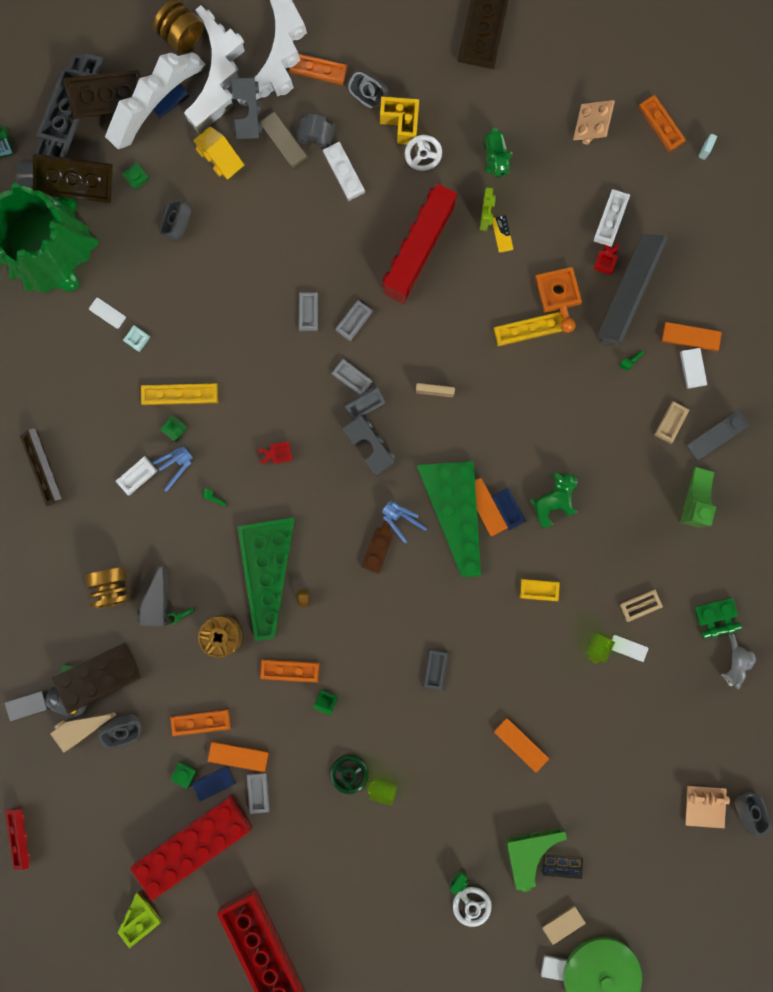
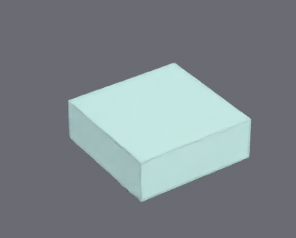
[699,134,717,160]
[123,325,150,352]

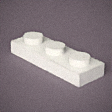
[323,142,365,201]
[594,189,630,247]

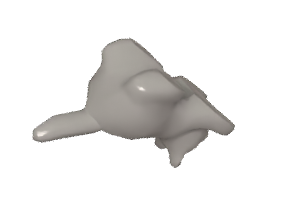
[721,634,756,689]

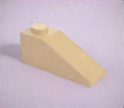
[51,712,116,753]

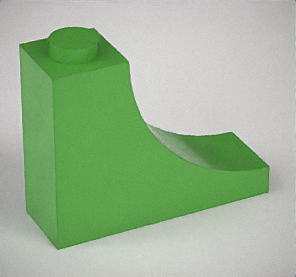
[680,467,716,528]
[505,827,567,892]

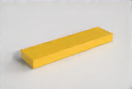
[493,312,563,347]
[141,383,218,405]

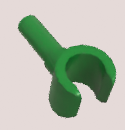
[619,350,644,371]
[202,488,227,507]
[166,608,195,625]

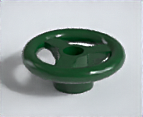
[330,755,369,794]

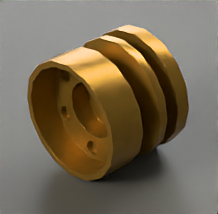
[153,0,204,54]
[84,567,131,609]
[198,615,243,658]

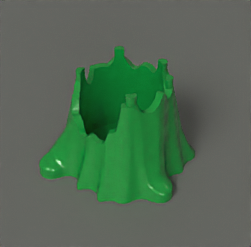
[0,183,99,293]

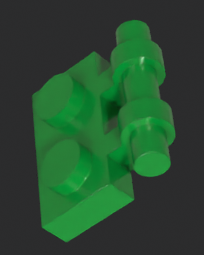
[694,597,742,639]

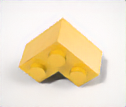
[380,97,419,145]
[193,127,244,180]

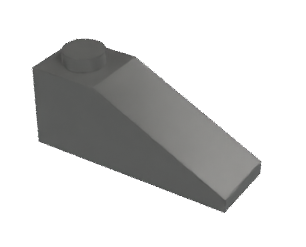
[686,410,750,461]
[137,567,168,627]

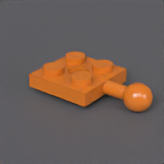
[535,267,582,333]

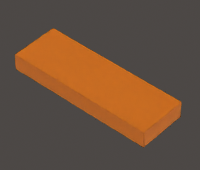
[289,54,348,85]
[638,95,686,152]
[661,322,722,352]
[475,478,508,537]
[260,659,319,682]
[170,709,231,736]
[493,717,549,773]
[208,741,269,772]

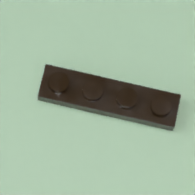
[20,428,61,507]

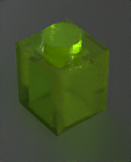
[585,632,615,664]
[367,777,397,806]

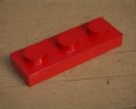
[5,808,30,870]

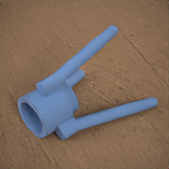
[151,446,193,492]
[382,501,427,543]

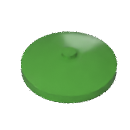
[563,937,642,992]

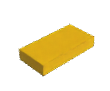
[519,579,560,601]

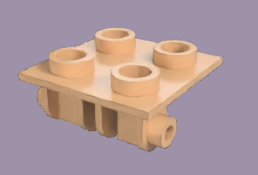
[573,100,615,145]
[685,786,730,828]

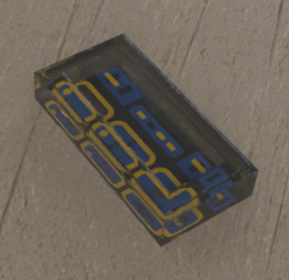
[542,854,583,879]

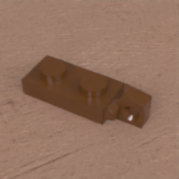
[361,520,393,574]

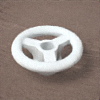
[405,135,442,171]
[453,887,492,927]

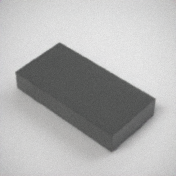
[343,386,386,421]
[423,649,448,691]

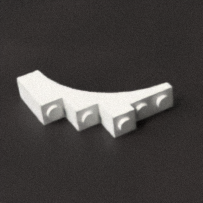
[237,0,307,108]
[184,5,245,134]
[105,52,206,149]

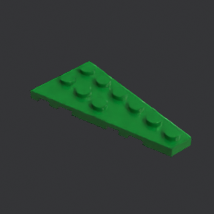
[417,461,481,577]
[238,517,295,641]

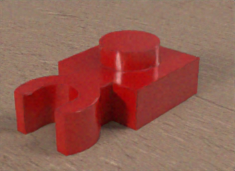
[593,243,619,275]
[257,441,293,464]

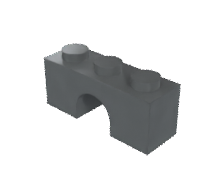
[230,77,262,139]
[342,416,395,477]

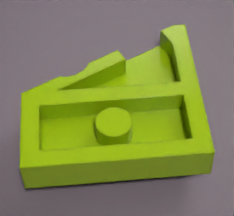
[480,187,496,231]
[118,891,162,948]

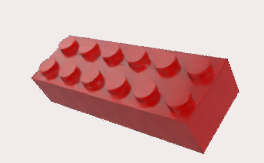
[382,183,458,304]
[130,794,253,901]
[217,889,305,992]

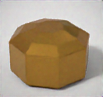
[297,589,309,607]

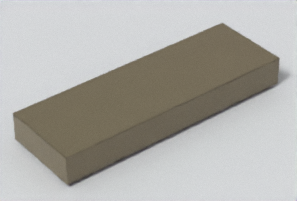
[261,112,307,169]

